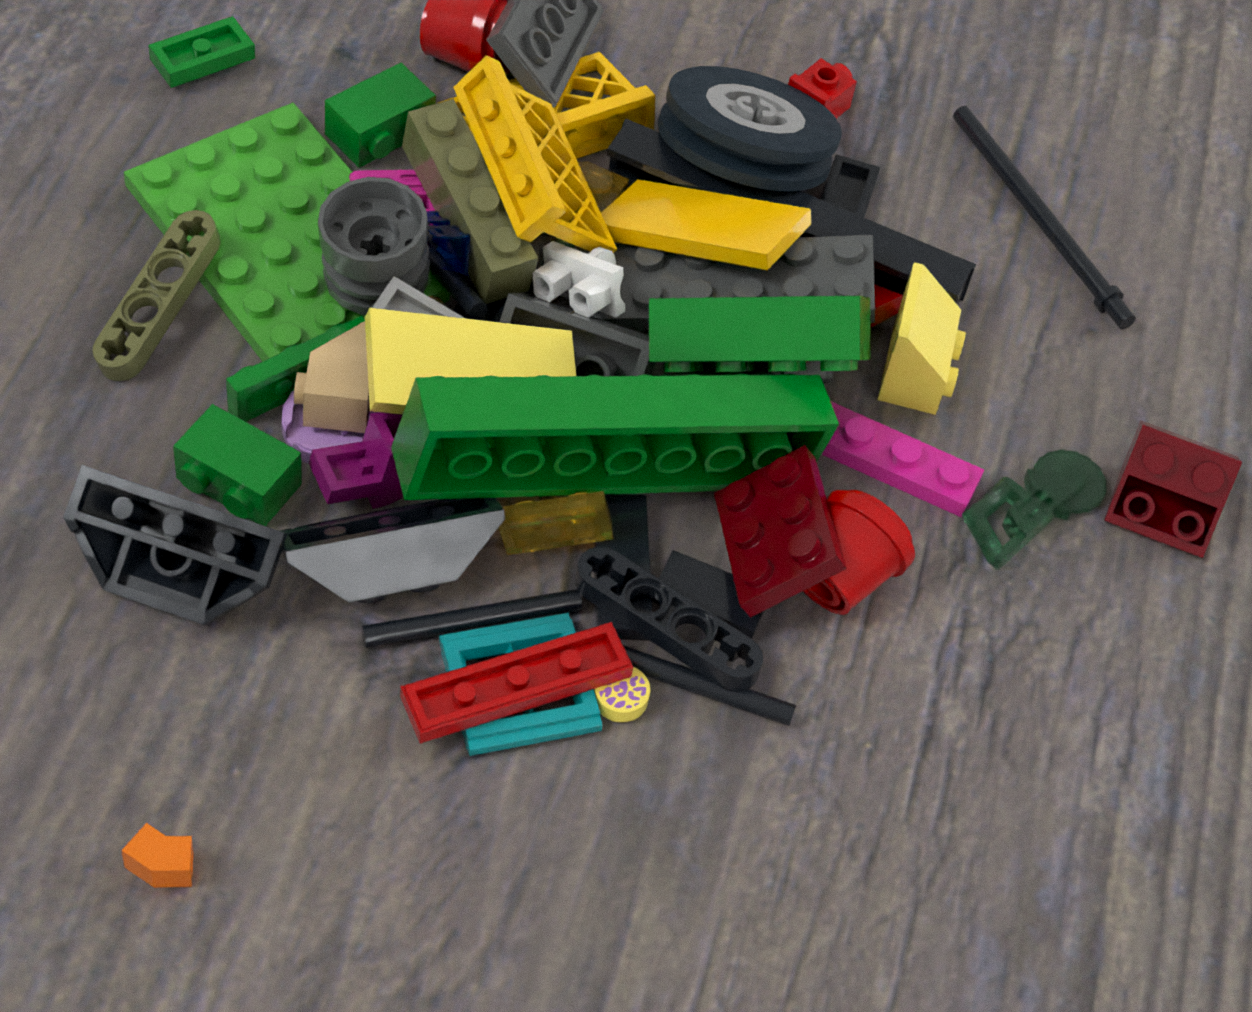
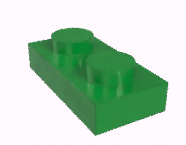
[148,16,255,88]

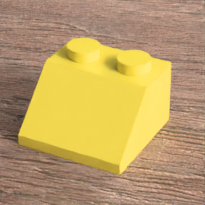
[877,262,966,415]

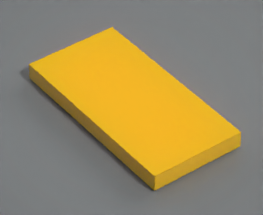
[601,179,811,271]

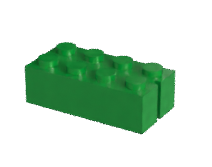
[649,296,870,372]

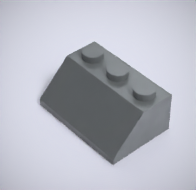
[500,292,656,376]

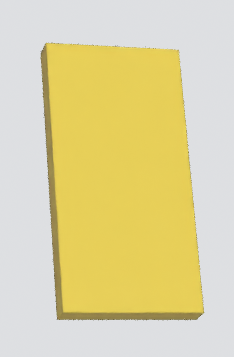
[365,308,576,414]

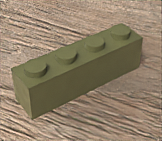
[402,99,538,304]

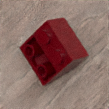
[1104,421,1242,558]

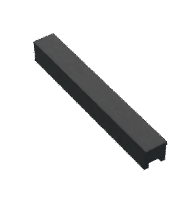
[603,119,976,305]

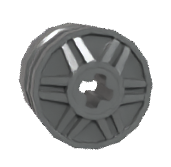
[318,177,430,315]

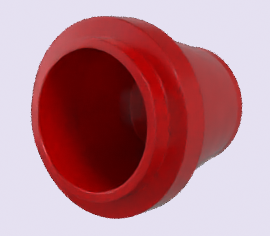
[420,0,510,75]
[803,490,915,615]

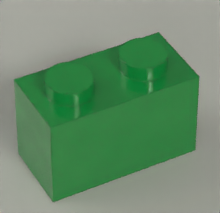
[325,62,436,168]
[173,404,302,526]

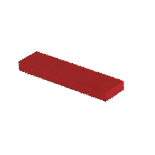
[400,622,633,744]

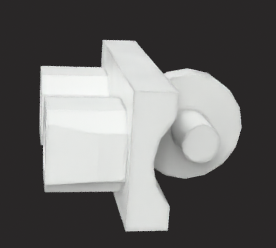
[533,241,625,318]

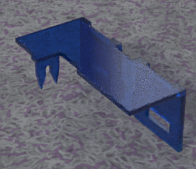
[426,211,471,276]

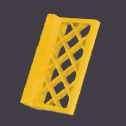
[437,52,656,159]
[453,56,617,253]

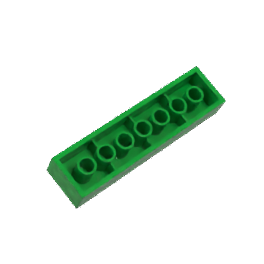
[391,374,839,500]

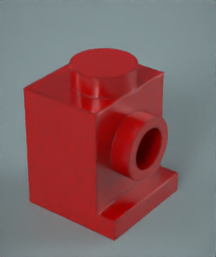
[788,58,857,119]

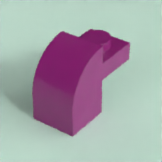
[308,412,403,509]

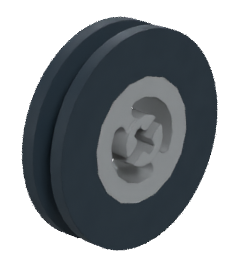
[658,66,842,191]

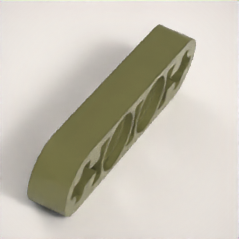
[93,210,221,381]

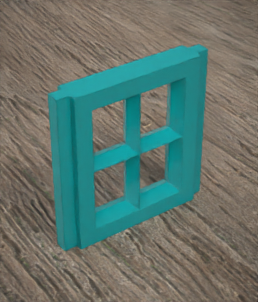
[439,613,603,756]

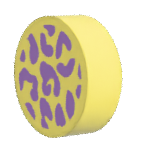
[594,667,650,722]

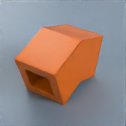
[121,823,194,888]

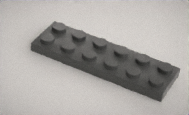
[578,235,875,331]

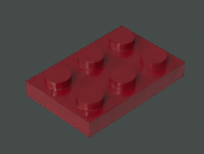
[714,445,847,618]

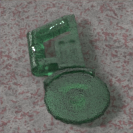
[962,449,1107,570]

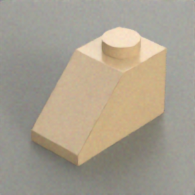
[294,321,370,433]

